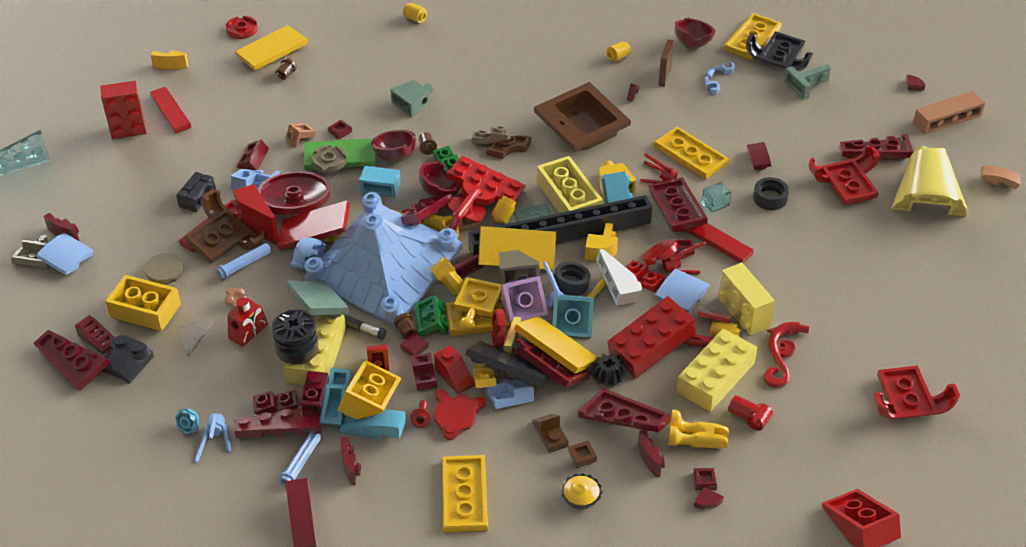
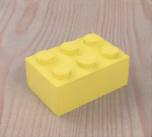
[718,263,775,336]

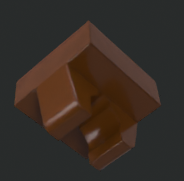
[569,440,597,468]

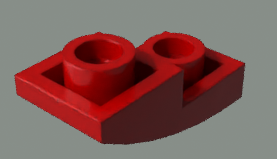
[625,260,665,292]

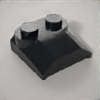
[102,335,154,384]

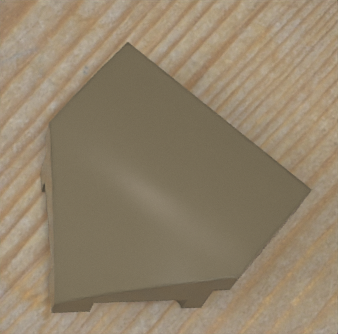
[11,235,50,269]

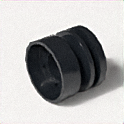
[272,309,319,365]

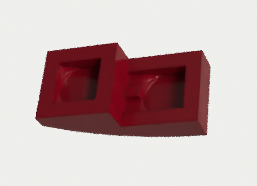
[411,352,437,391]

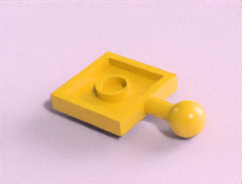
[454,277,502,333]

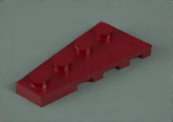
[839,134,914,159]
[400,193,452,226]
[33,330,111,391]
[578,388,671,433]
[233,406,322,438]

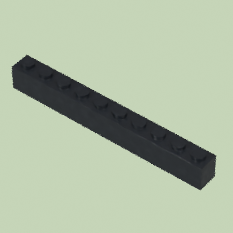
[468,195,652,256]

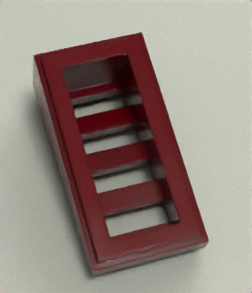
[75,315,114,354]

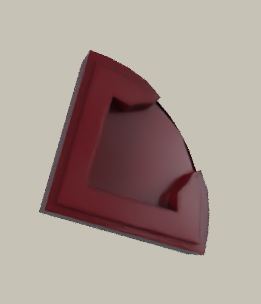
[906,75,926,90]
[626,83,640,101]
[694,487,724,509]

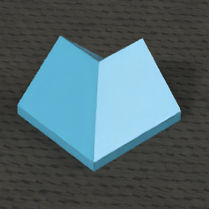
[552,295,594,338]

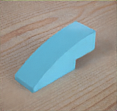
[320,368,353,426]
[339,409,406,440]

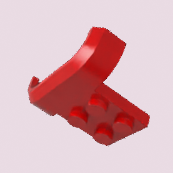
[809,145,880,206]
[873,365,961,419]

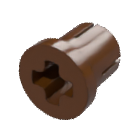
[275,58,297,80]
[419,132,437,155]
[393,313,417,339]

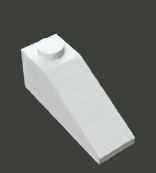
[596,249,642,306]

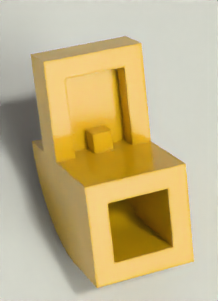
[585,223,618,261]

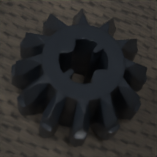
[591,353,626,387]

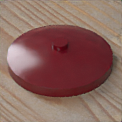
[257,171,331,215]

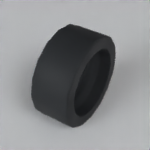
[753,177,789,210]
[554,262,591,296]

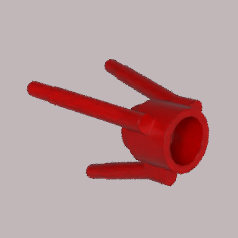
[640,153,678,184]
[662,242,706,274]

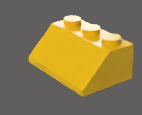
[337,360,401,419]

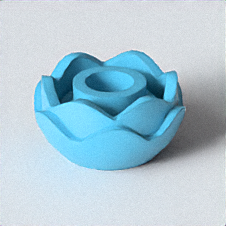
[175,408,200,434]

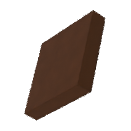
[659,39,674,87]

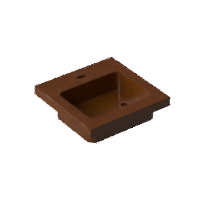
[534,82,631,152]

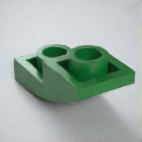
[433,145,459,173]

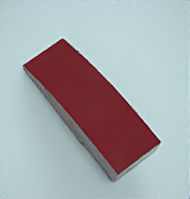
[286,478,317,547]

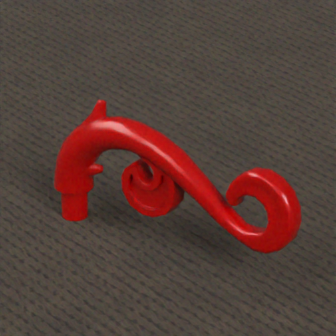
[764,322,810,388]

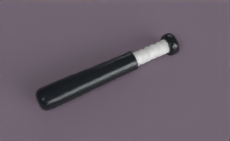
[344,315,386,340]

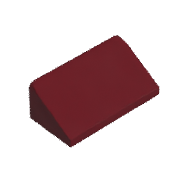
[237,139,269,171]

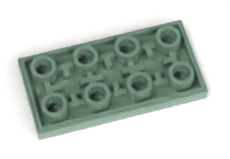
[286,280,349,318]

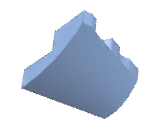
[231,169,280,190]

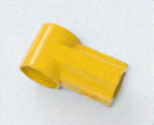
[423,214,459,238]
[430,256,464,296]

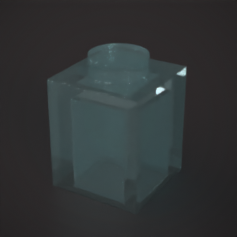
[701,182,732,213]

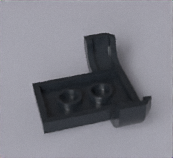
[746,31,813,71]

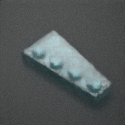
[0,130,50,175]

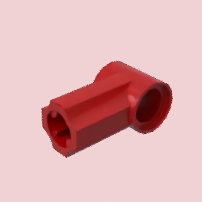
[728,395,773,431]

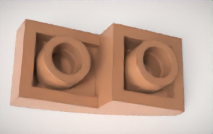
[980,166,1020,189]

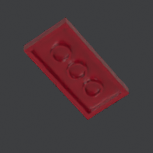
[648,177,708,232]

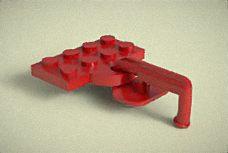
[446,156,526,233]

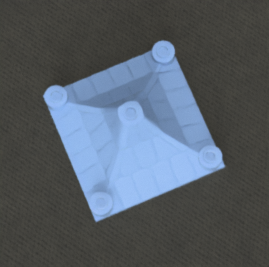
[304,192,463,327]

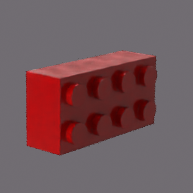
[607,296,696,379]

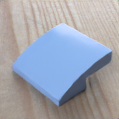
[36,233,93,275]
[655,269,710,314]

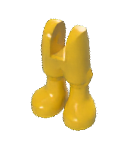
[667,410,729,449]

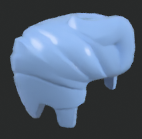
[290,238,325,270]

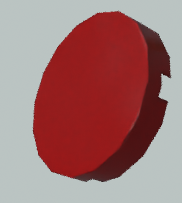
[226,16,258,39]
[642,239,678,265]
[492,309,505,349]

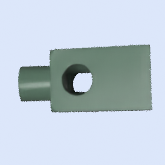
[390,80,433,117]

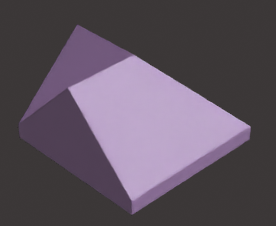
[502,276,548,323]

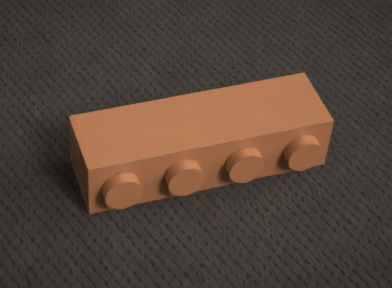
[913,91,985,134]

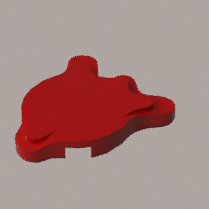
[434,389,486,440]

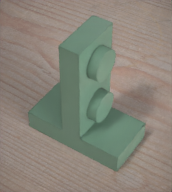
[784,64,831,100]

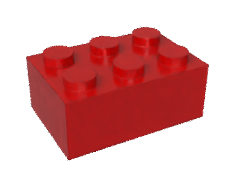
[100,80,147,139]

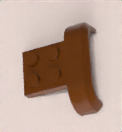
[184,189,264,264]

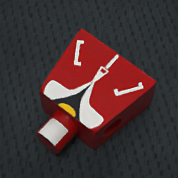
[227,297,268,347]

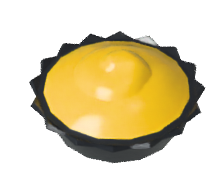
[560,473,603,510]

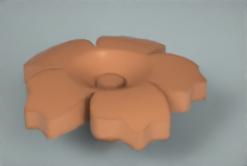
[224,287,248,308]

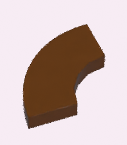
[487,135,531,159]

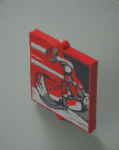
[698,307,731,323]

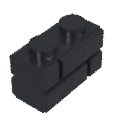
[176,172,216,212]

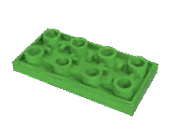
[304,138,376,170]

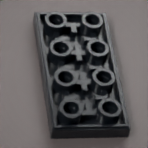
[465,341,551,387]

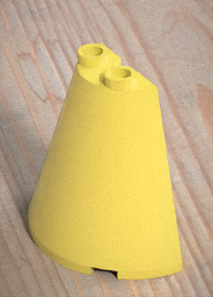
[892,146,967,216]

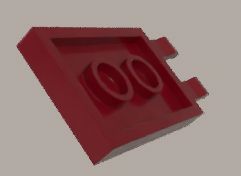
[512,338,592,388]

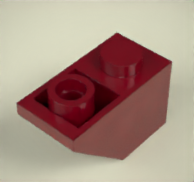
[299,371,329,407]

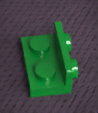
[415,295,449,337]

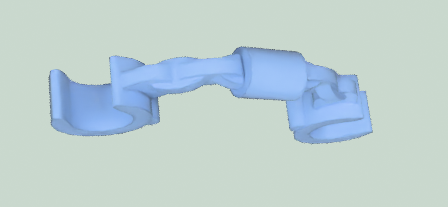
[704,62,735,95]

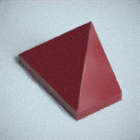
[453,253,485,279]

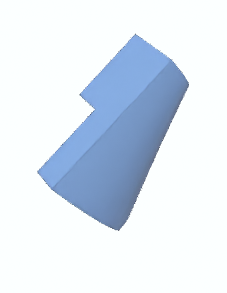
[483,379,534,409]

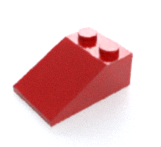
[232,184,278,245]
[822,489,901,547]

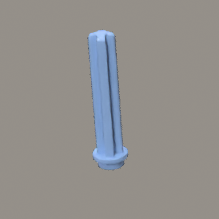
[216,243,271,279]
[279,431,321,487]

